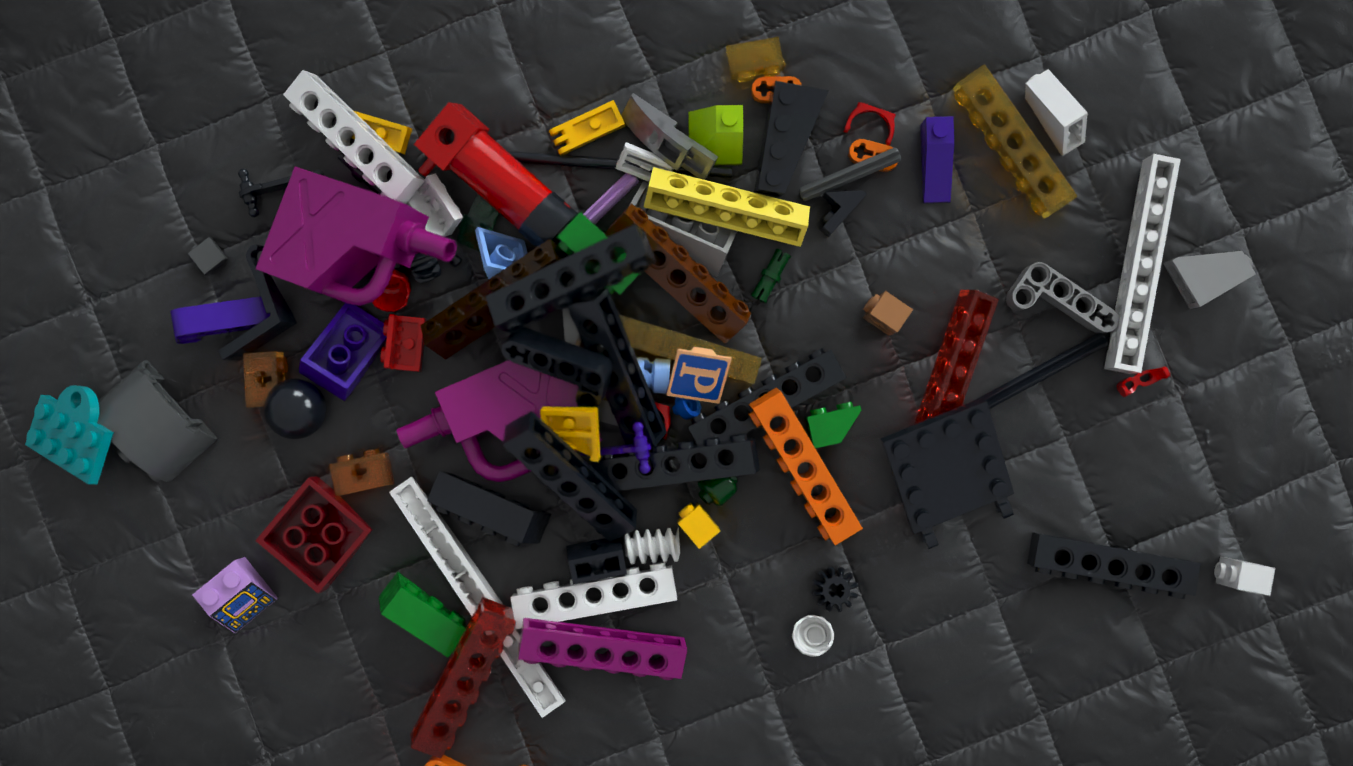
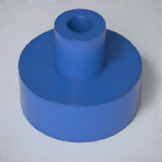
[672,397,701,420]

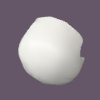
[792,615,834,657]

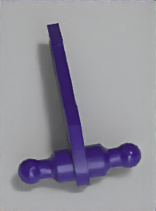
[580,422,651,474]

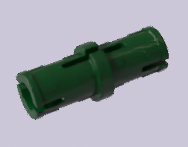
[751,248,791,304]

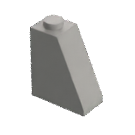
[1163,251,1256,309]

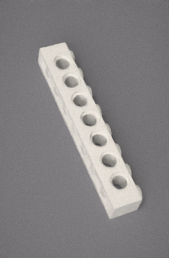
[1104,154,1180,374]

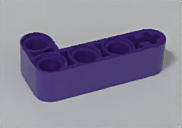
[170,297,270,344]

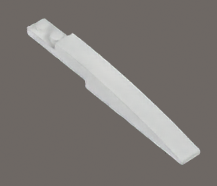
[389,477,566,718]

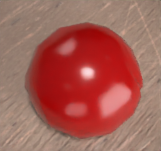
[372,269,411,312]

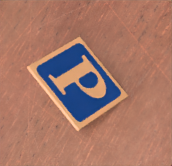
[666,347,732,404]

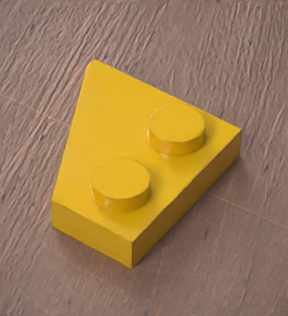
[540,406,600,462]

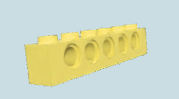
[644,167,810,247]

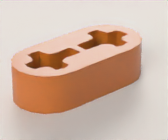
[751,76,802,103]
[848,139,898,172]

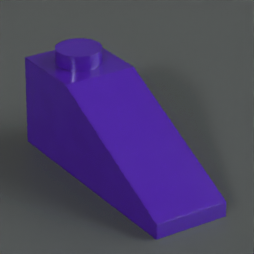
[920,116,954,203]

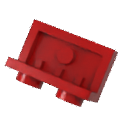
[381,314,427,372]

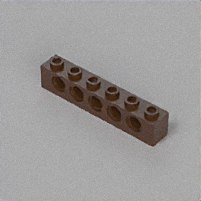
[605,203,751,344]

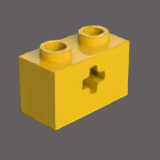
[678,503,720,549]

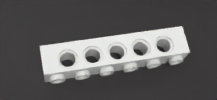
[283,70,426,204]
[510,562,677,629]

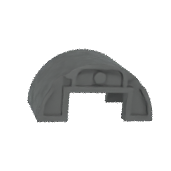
[98,360,218,482]

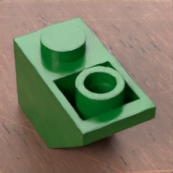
[805,402,861,448]

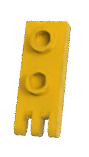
[549,100,625,156]
[351,111,412,155]

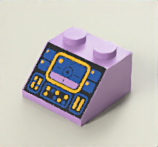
[192,557,279,633]

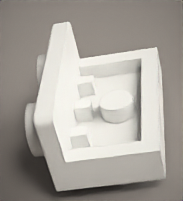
[406,173,463,237]

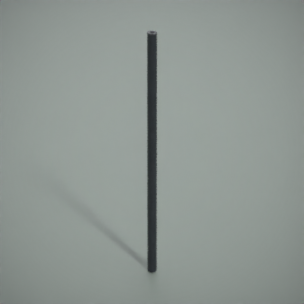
[507,151,732,178]

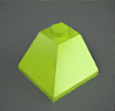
[689,105,743,166]

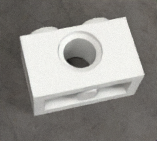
[1214,557,1275,596]

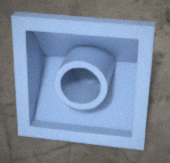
[475,227,528,279]

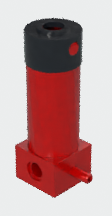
[414,102,578,247]

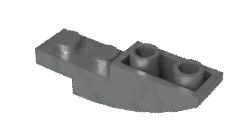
[621,93,718,180]

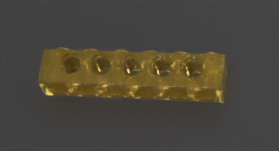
[953,64,1078,219]
[619,315,762,385]

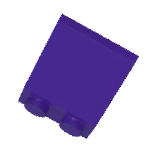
[299,303,387,401]

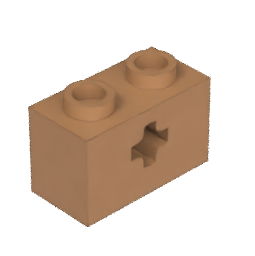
[863,291,913,336]

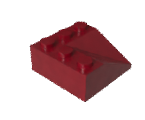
[255,476,372,594]

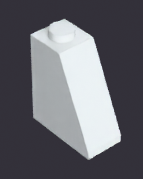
[1025,69,1088,156]

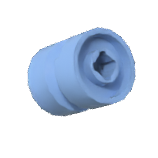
[636,357,670,394]

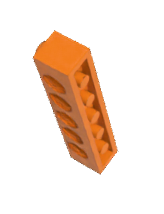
[749,387,863,545]

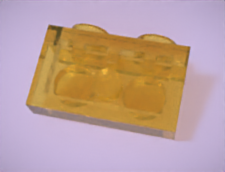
[726,37,785,82]

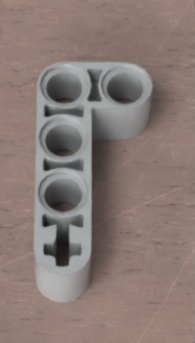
[1006,262,1119,334]

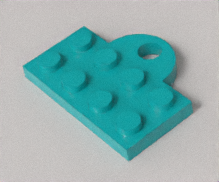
[25,385,114,484]

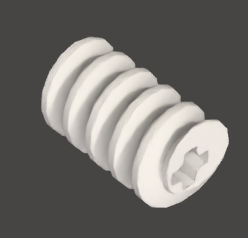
[624,527,680,564]

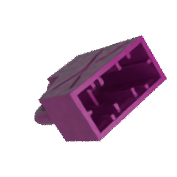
[256,166,457,306]
[397,360,604,482]

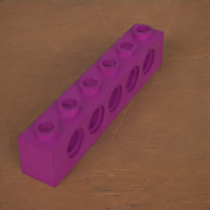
[518,618,687,680]

